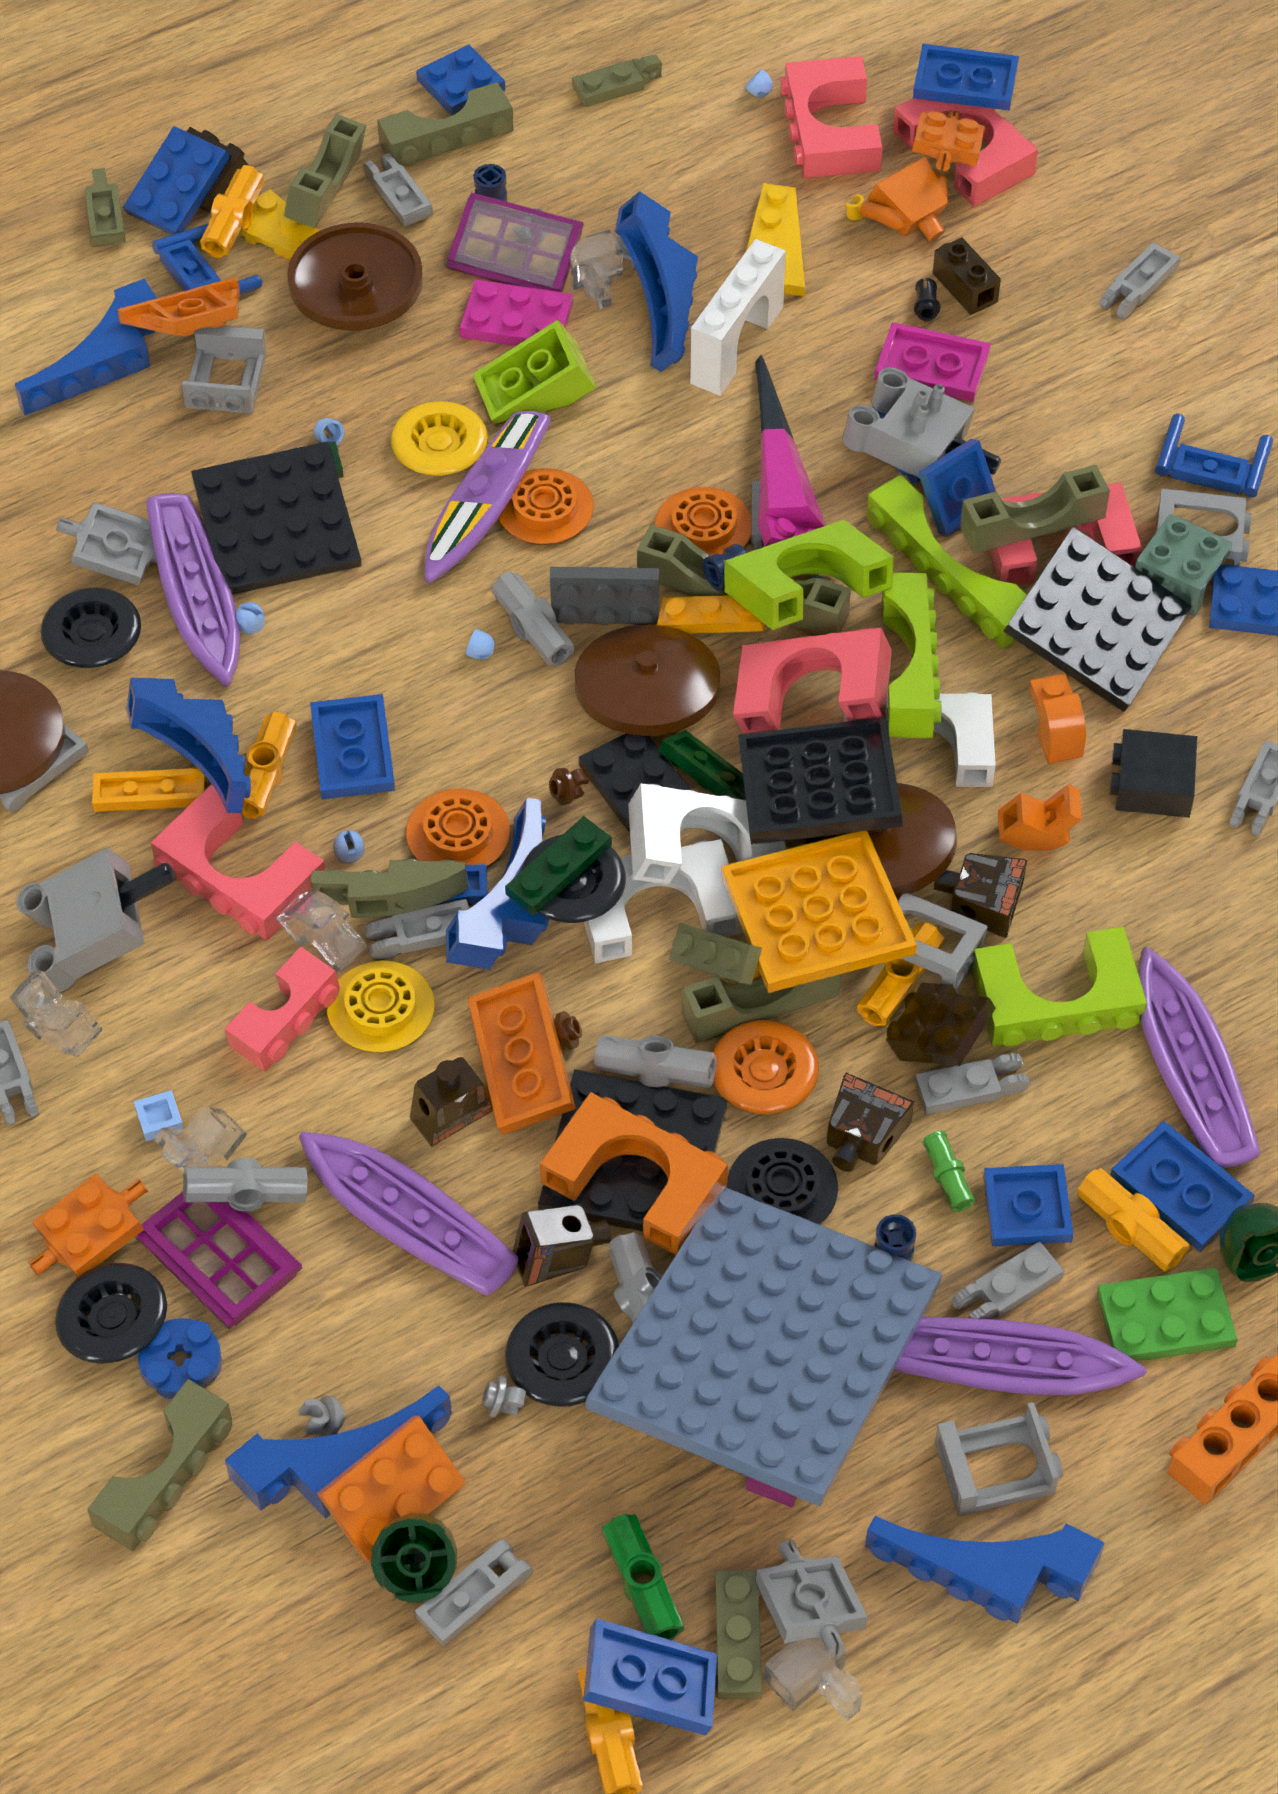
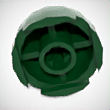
[1219,1203,1278,1282]
[371,1513,457,1602]

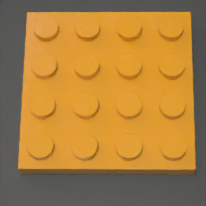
[721,831,917,993]

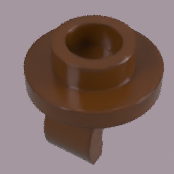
[549,768,590,805]
[554,1011,582,1050]

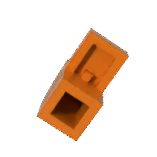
[1029,673,1086,764]
[997,784,1082,851]

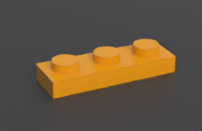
[657,595,765,633]
[92,768,206,812]

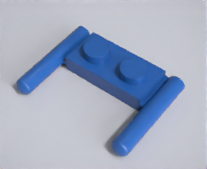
[152,223,263,294]
[1155,413,1273,497]

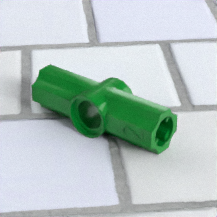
[602,1513,684,1640]

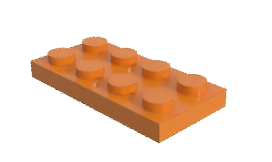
[468,972,576,1135]

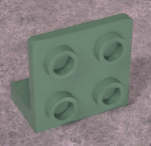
[1135,514,1232,617]

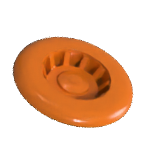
[498,468,594,545]
[655,487,752,555]
[406,788,510,867]
[712,1020,819,1114]

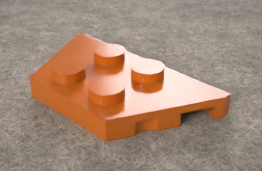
[117,277,240,336]

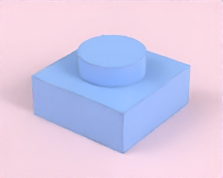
[134,1090,184,1142]

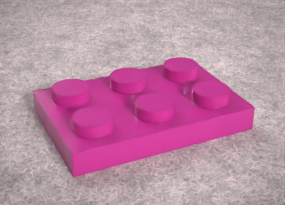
[460,279,573,346]
[874,322,991,402]

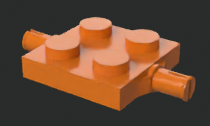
[912,110,985,171]
[28,1173,148,1277]

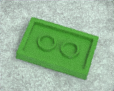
[1097,1267,1237,1362]

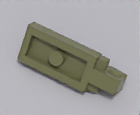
[572,54,662,107]
[85,168,126,246]

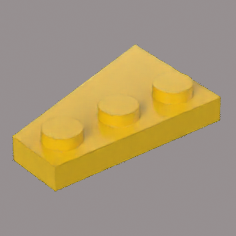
[239,189,320,260]

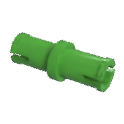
[922,1131,976,1212]

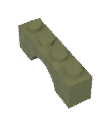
[377,82,514,166]
[284,114,367,228]
[960,465,1110,554]
[682,974,841,1043]
[87,1379,232,1551]

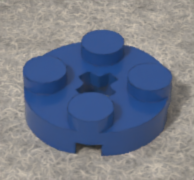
[138,1318,222,1399]

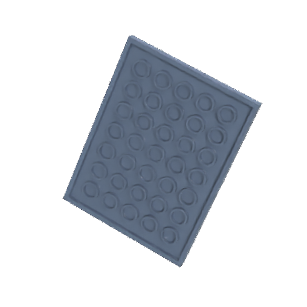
[585,1187,942,1507]

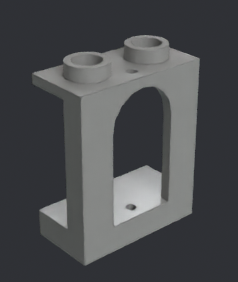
[181,326,267,414]
[1155,488,1252,566]
[873,893,988,992]
[935,1402,1063,1517]

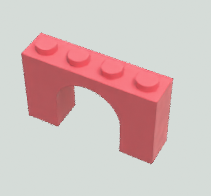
[780,56,883,178]
[893,98,1038,207]
[989,482,1142,586]
[733,628,892,734]
[151,784,325,941]

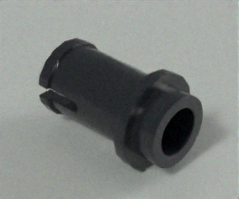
[914,278,941,321]

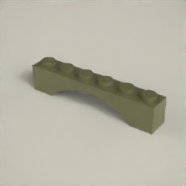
[637,524,851,635]

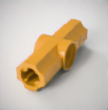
[200,165,265,259]
[241,711,296,819]
[857,922,945,1027]
[1076,1168,1190,1272]
[577,1665,642,1794]

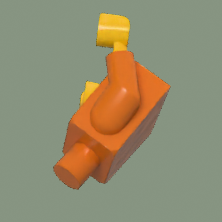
[845,157,948,242]

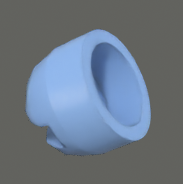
[744,69,773,98]
[313,418,344,445]
[236,602,265,634]
[465,629,495,660]
[334,830,364,863]

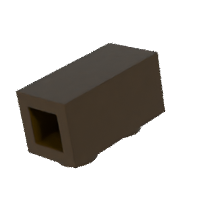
[933,237,1001,315]

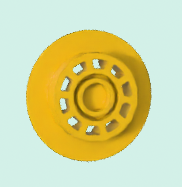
[391,401,488,476]
[327,961,435,1053]

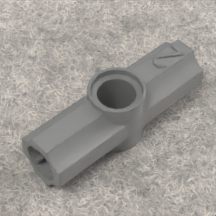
[492,571,574,667]
[594,1035,717,1088]
[183,1158,308,1212]
[609,1232,663,1324]

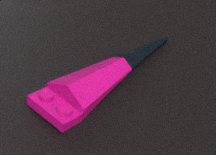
[755,354,826,547]

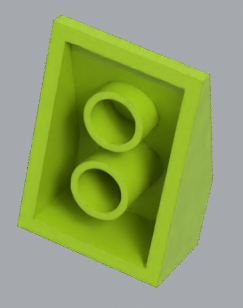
[473,320,597,424]

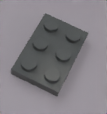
[550,567,659,625]

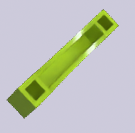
[866,474,1027,649]
[882,573,942,738]

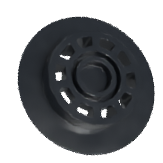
[40,587,141,668]
[520,834,626,923]
[727,1138,838,1225]
[55,1263,167,1364]
[505,1302,619,1407]

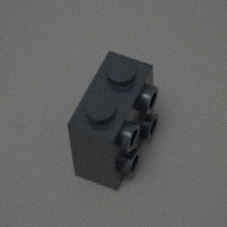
[1109,729,1198,818]

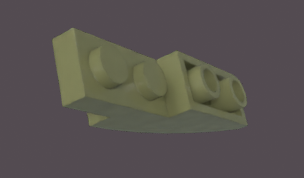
[311,859,469,918]

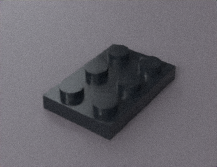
[579,733,690,833]

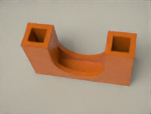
[540,1092,728,1255]

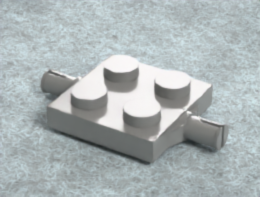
[56,502,157,586]
[756,1539,867,1657]

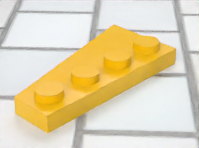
[746,183,805,297]

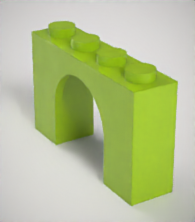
[724,520,893,630]
[971,926,1147,1047]

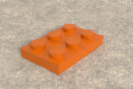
[316,1415,466,1562]

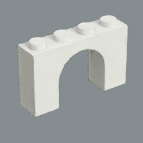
[690,239,786,396]
[843,692,995,787]
[628,783,786,885]
[584,839,743,963]

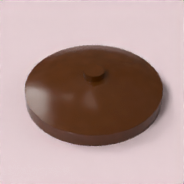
[288,222,423,331]
[575,625,720,736]
[0,670,65,794]
[806,783,957,898]

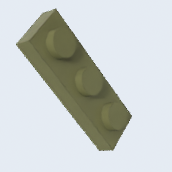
[669,923,762,985]
[715,1570,762,1699]

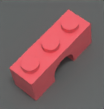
[224,946,340,1071]

